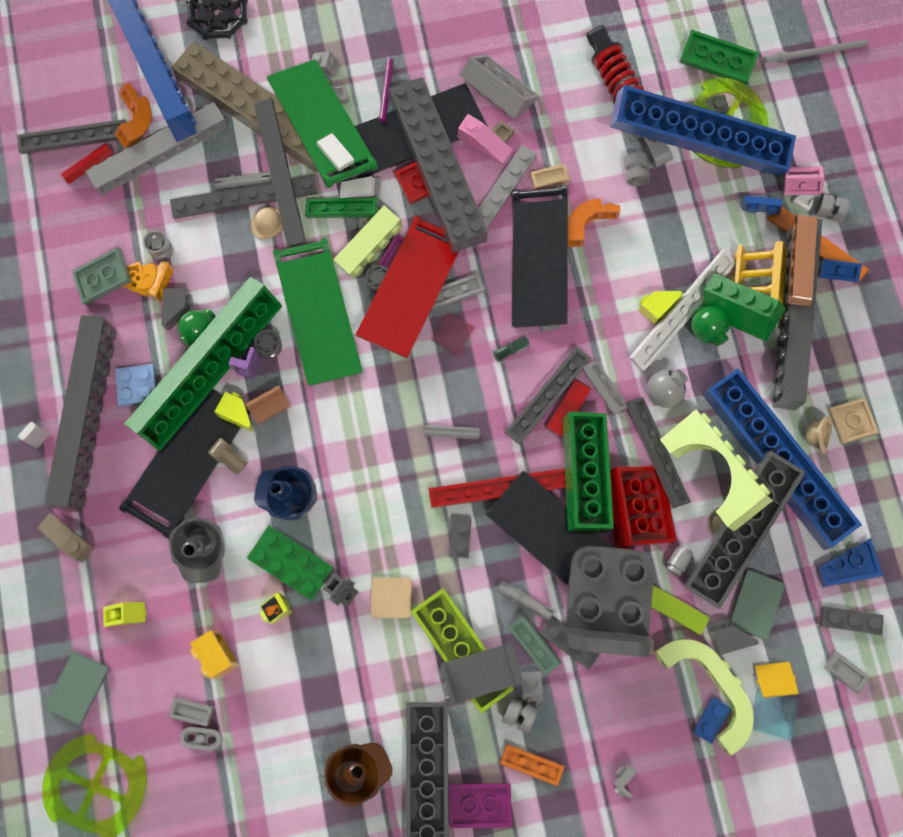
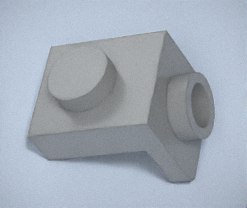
[312,51,340,76]
[521,671,543,706]
[612,764,637,799]

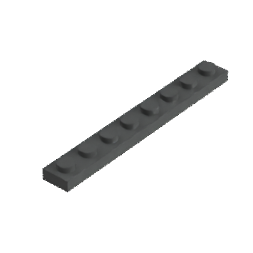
[170,175,317,219]

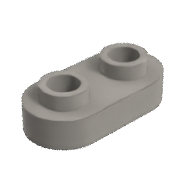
[180,727,223,751]

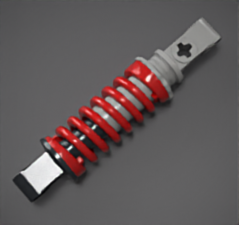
[586,24,673,168]

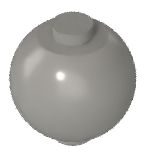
[647,369,688,408]

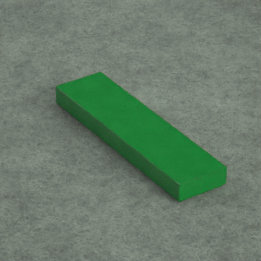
[305,197,379,218]

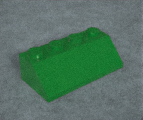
[702,273,786,342]

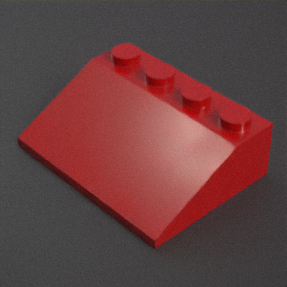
[610,466,677,549]

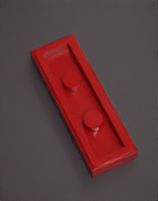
[61,143,113,184]
[546,380,591,438]

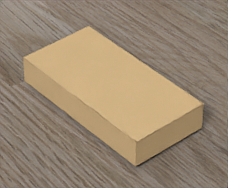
[530,163,570,190]

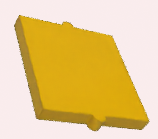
[754,662,799,698]

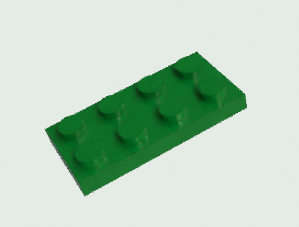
[679,30,759,86]
[247,525,334,601]

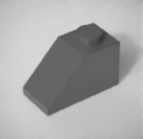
[161,288,193,330]
[709,623,759,655]

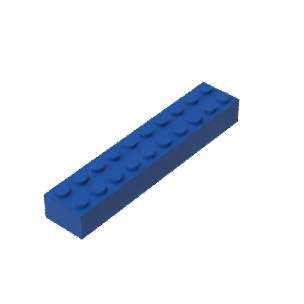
[108,0,197,142]
[610,85,796,176]
[703,368,862,550]

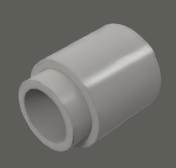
[666,546,694,577]

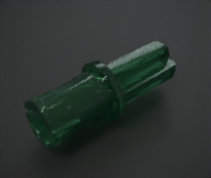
[492,336,530,362]

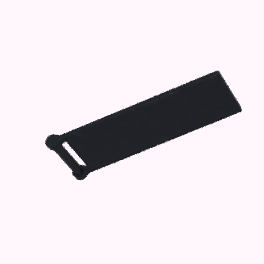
[355,83,487,179]
[512,185,569,328]
[119,390,250,539]
[486,471,612,587]

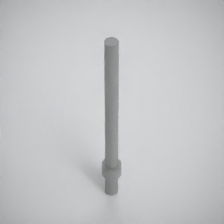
[764,39,868,64]

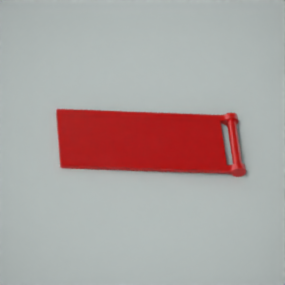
[356,215,460,358]

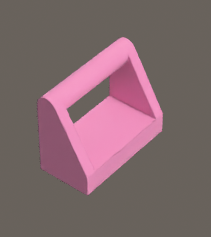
[784,166,824,195]

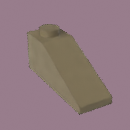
[37,512,95,563]

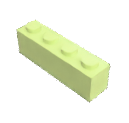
[334,206,403,279]

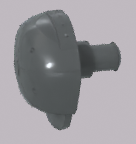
[169,517,225,584]

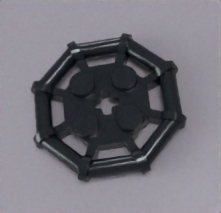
[186,0,248,41]

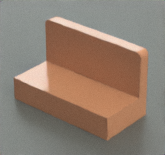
[245,385,291,425]

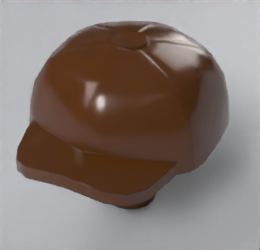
[323,742,393,807]

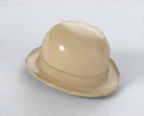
[251,207,283,239]
[806,416,832,454]

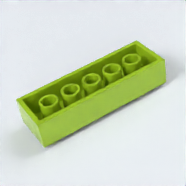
[410,588,514,714]

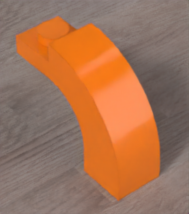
[115,82,152,149]
[568,198,621,247]

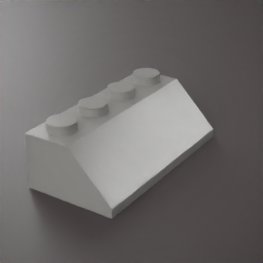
[460,54,540,118]

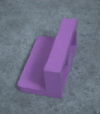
[229,347,261,379]

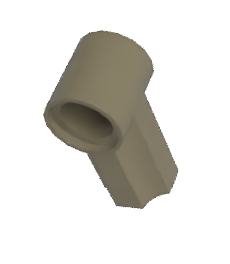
[207,438,248,475]

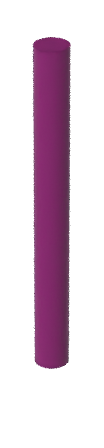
[379,58,394,123]

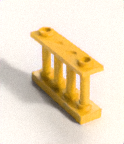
[735,241,788,319]

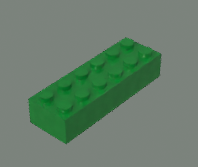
[563,412,614,533]

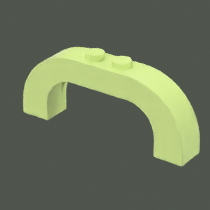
[653,640,754,756]

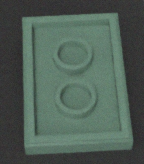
[72,247,132,305]
[728,569,785,640]
[44,651,110,725]

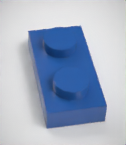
[743,196,783,215]
[820,259,862,283]
[692,697,731,744]

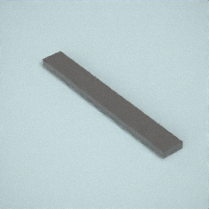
[254,99,306,247]

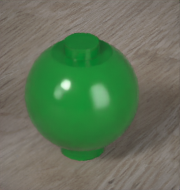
[691,305,730,347]
[177,309,216,346]

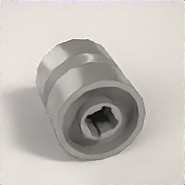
[624,152,650,186]
[815,193,850,223]
[143,230,174,262]
[501,697,538,733]

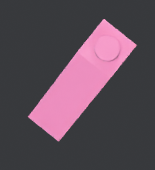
[457,114,512,165]

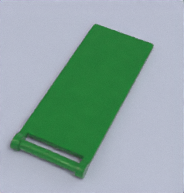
[267,59,378,188]
[272,238,363,386]

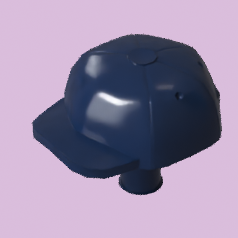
[254,466,317,520]

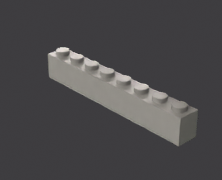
[86,102,228,196]

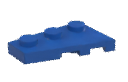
[817,538,883,588]

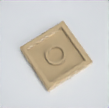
[827,397,879,445]
[371,577,412,619]

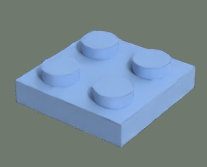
[115,364,157,407]

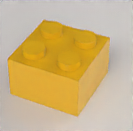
[190,630,239,679]

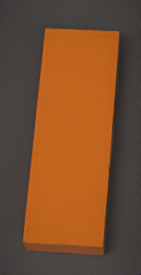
[500,744,565,786]

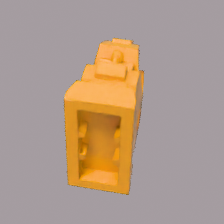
[121,261,174,303]

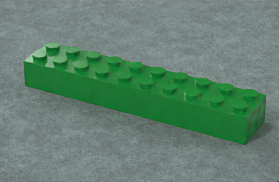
[124,277,282,451]

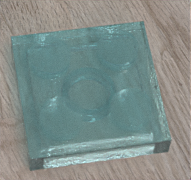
[752,689,799,741]

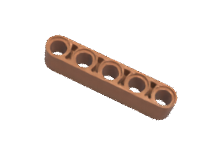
[788,214,817,306]

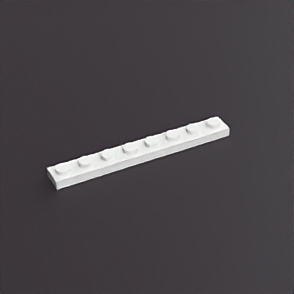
[629,250,736,371]

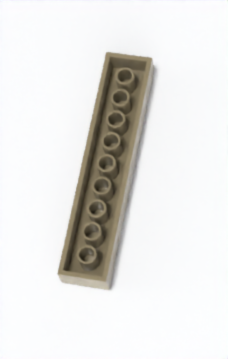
[171,41,318,173]

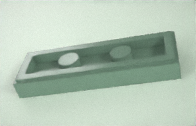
[508,615,562,676]

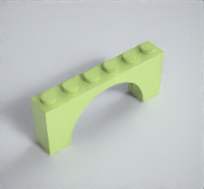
[660,410,773,531]

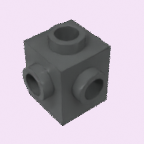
[322,573,359,608]

